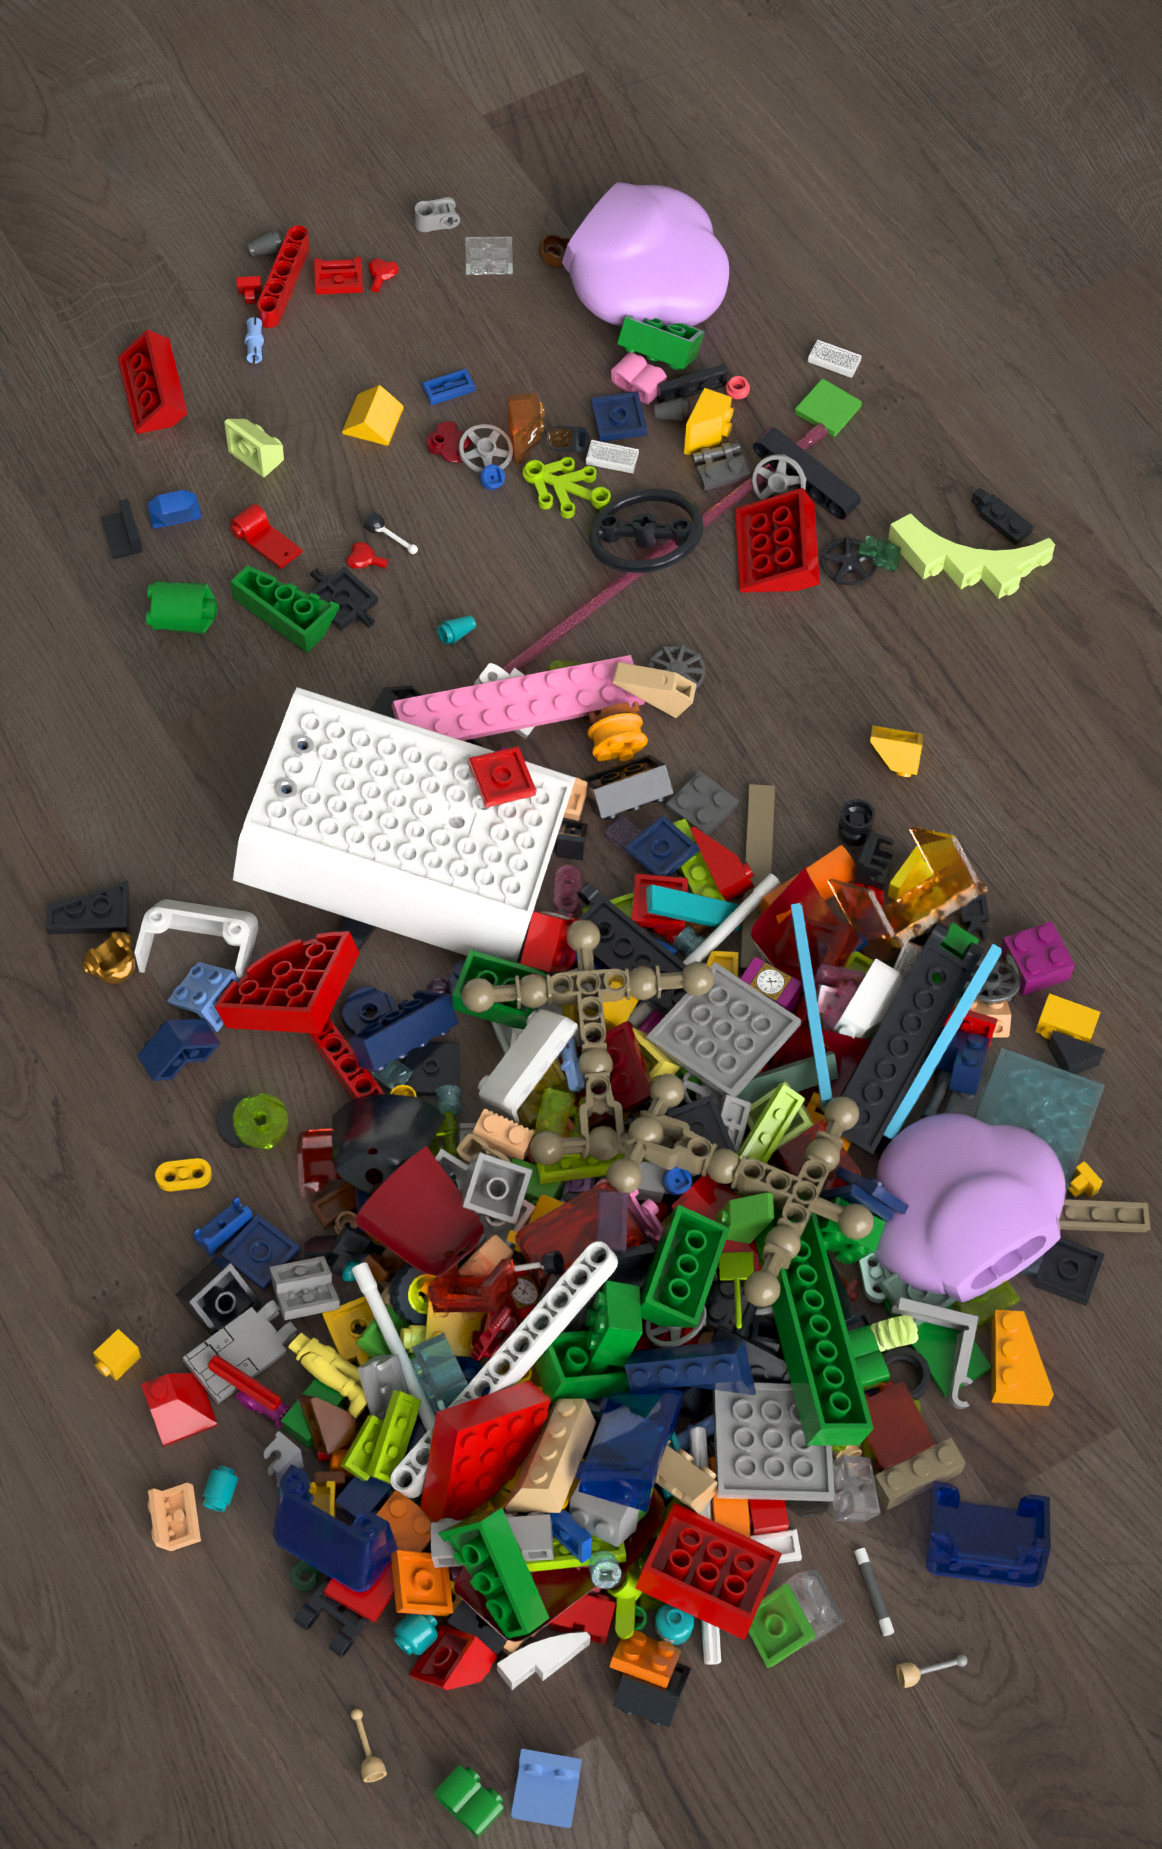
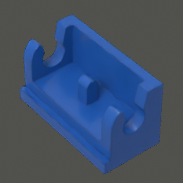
[192,1196,253,1257]

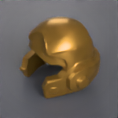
[81,931,136,984]

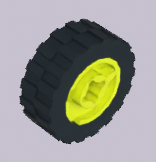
[389,1263,456,1326]

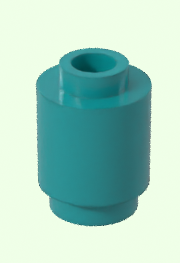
[202,1466,239,1512]

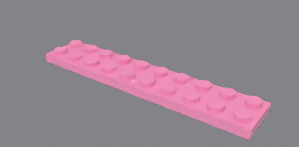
[391,655,646,741]

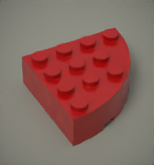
[215,931,360,1034]
[420,1381,551,1523]

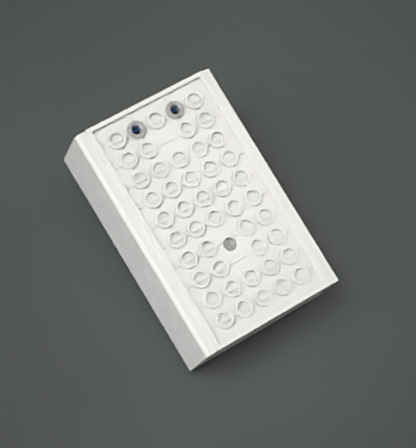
[233,687,576,963]

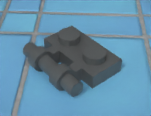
[692,442,751,491]

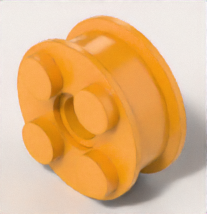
[587,713,648,761]

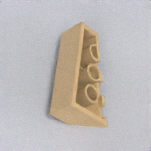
[602,1413,718,1514]

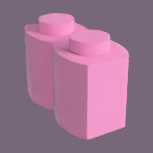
[611,352,667,405]

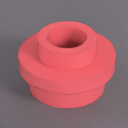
[726,376,750,399]

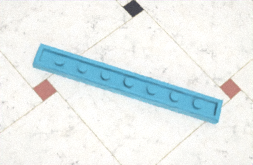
[791,903,832,1111]
[883,944,1002,1140]

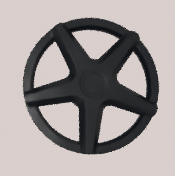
[822,536,877,585]

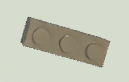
[872,1438,966,1511]

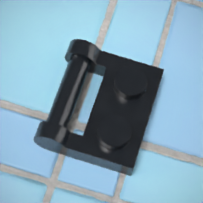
[703,1276,758,1338]

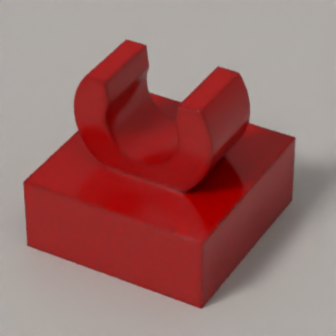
[236,276,262,304]

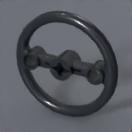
[588,489,704,573]

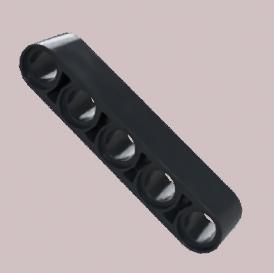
[753,427,861,520]

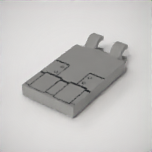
[183,1300,297,1404]

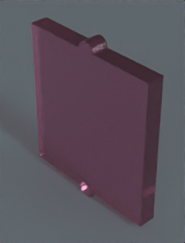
[813,964,865,996]

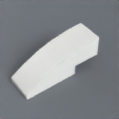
[497,1632,590,1690]

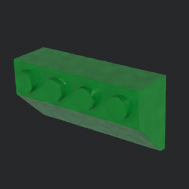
[640,1205,730,1328]

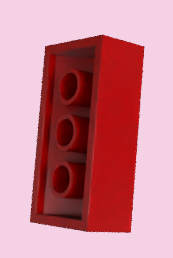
[117,330,188,434]
[671,1173,762,1282]

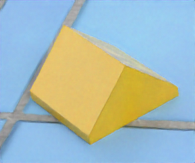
[342,385,404,446]

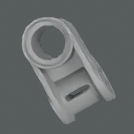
[414,197,460,232]

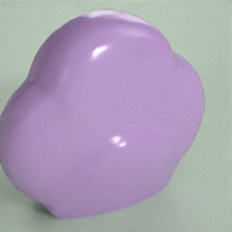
[562,182,729,327]
[874,1113,1066,1303]

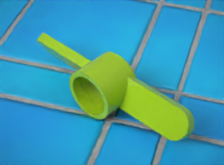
[606,1537,642,1639]

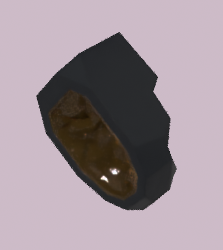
[545,426,589,453]

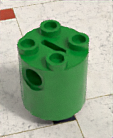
[146,580,217,634]

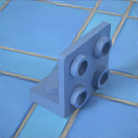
[167,962,239,1032]
[511,1749,582,1828]

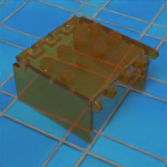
[828,826,988,949]

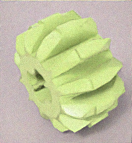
[870,1315,919,1352]

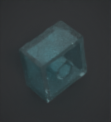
[411,1333,468,1412]

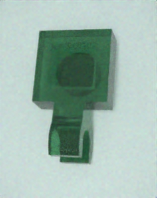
[858,536,901,572]

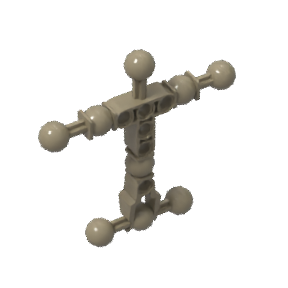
[461,919,714,1166]
[606,1073,874,1307]

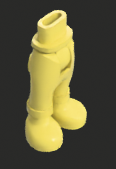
[288,1332,368,1420]

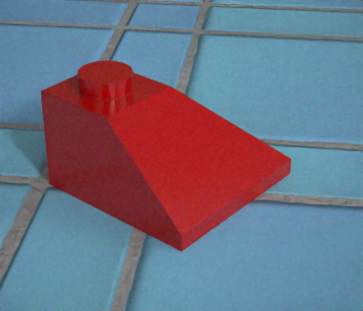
[141,1373,218,1447]
[409,1625,497,1690]

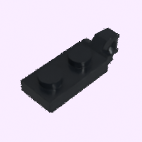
[971,487,1034,545]

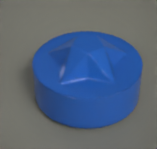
[479,464,505,490]
[662,1167,692,1195]

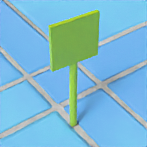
[719,1252,754,1329]

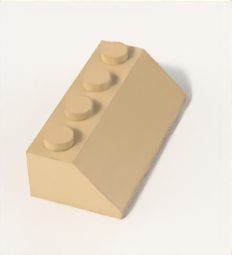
[505,1399,596,1513]

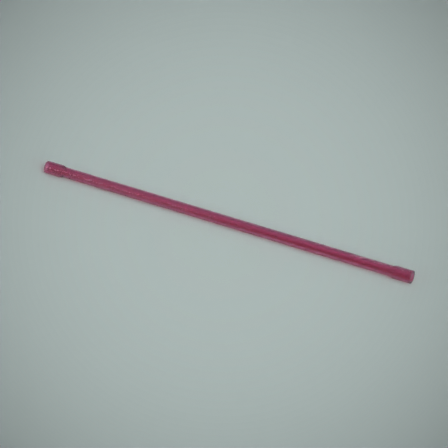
[501,423,828,674]

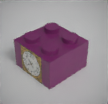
[1001,921,1075,997]
[740,957,802,1014]

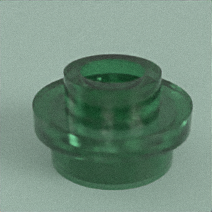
[290,1561,320,1591]

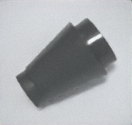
[248,230,282,257]
[655,397,690,421]

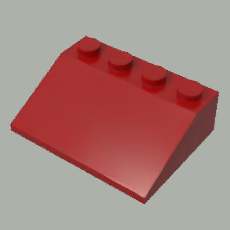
[735,488,820,592]
[635,1503,782,1640]

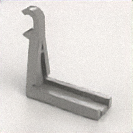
[890,1297,978,1409]

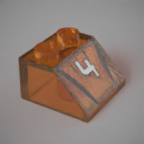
[508,393,545,465]

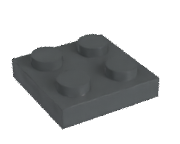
[666,771,739,836]

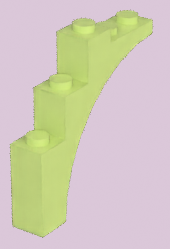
[888,513,1055,599]

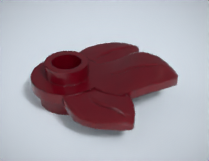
[426,421,473,463]

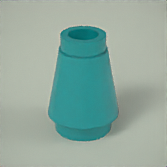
[437,615,476,645]

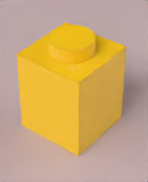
[93,1329,141,1381]

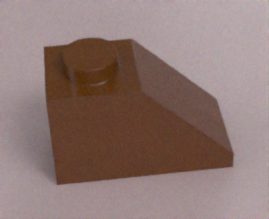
[298,1394,357,1454]

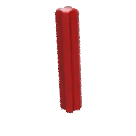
[208,1355,282,1411]

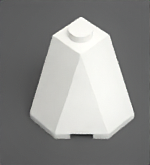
[833,959,903,1039]

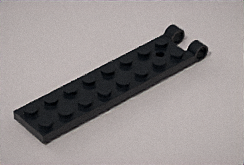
[556,883,687,1018]
[823,921,984,1155]

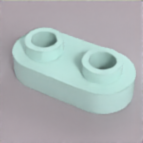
[858,1253,890,1303]

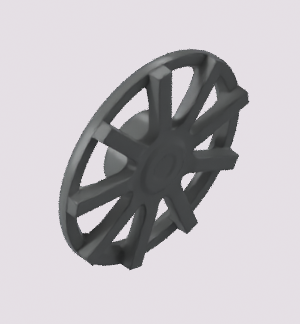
[649,645,706,689]
[963,960,1020,1005]

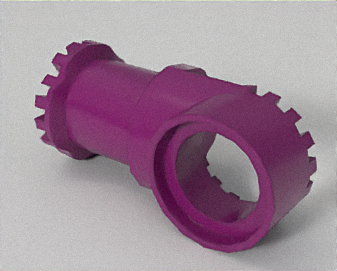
[235,1390,292,1429]

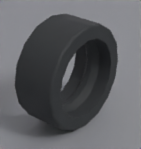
[877,1347,930,1405]

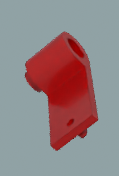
[229,503,303,569]

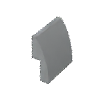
[269,1256,340,1320]

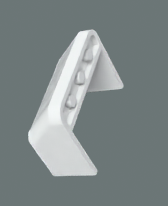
[134,899,258,980]
[478,1009,581,1126]

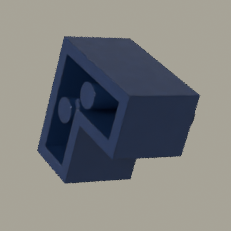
[137,1019,220,1081]
[930,1027,990,1096]

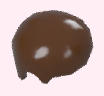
[538,234,570,268]

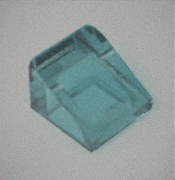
[371,1060,413,1090]

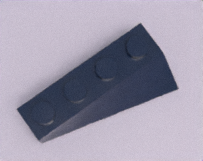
[349,990,459,1072]
[624,1339,756,1395]

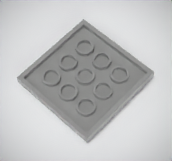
[646,962,801,1098]
[712,1383,835,1501]

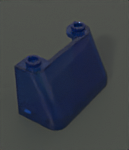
[575,1389,683,1512]
[273,1464,398,1592]
[926,1481,1051,1587]

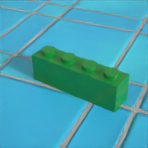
[230,565,339,653]
[438,1507,549,1639]

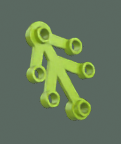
[523,457,611,519]

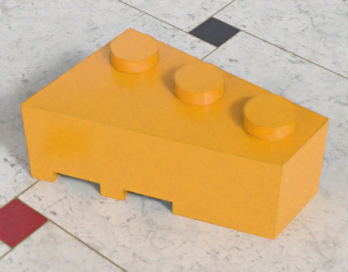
[991,1310,1054,1406]

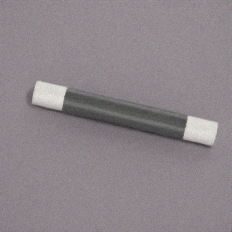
[854,1548,894,1636]

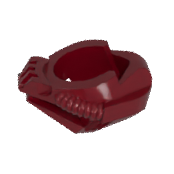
[468,1303,520,1361]

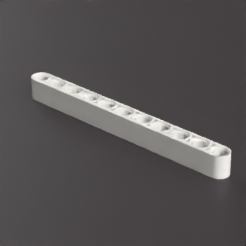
[390,1242,618,1498]

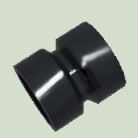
[838,799,875,846]

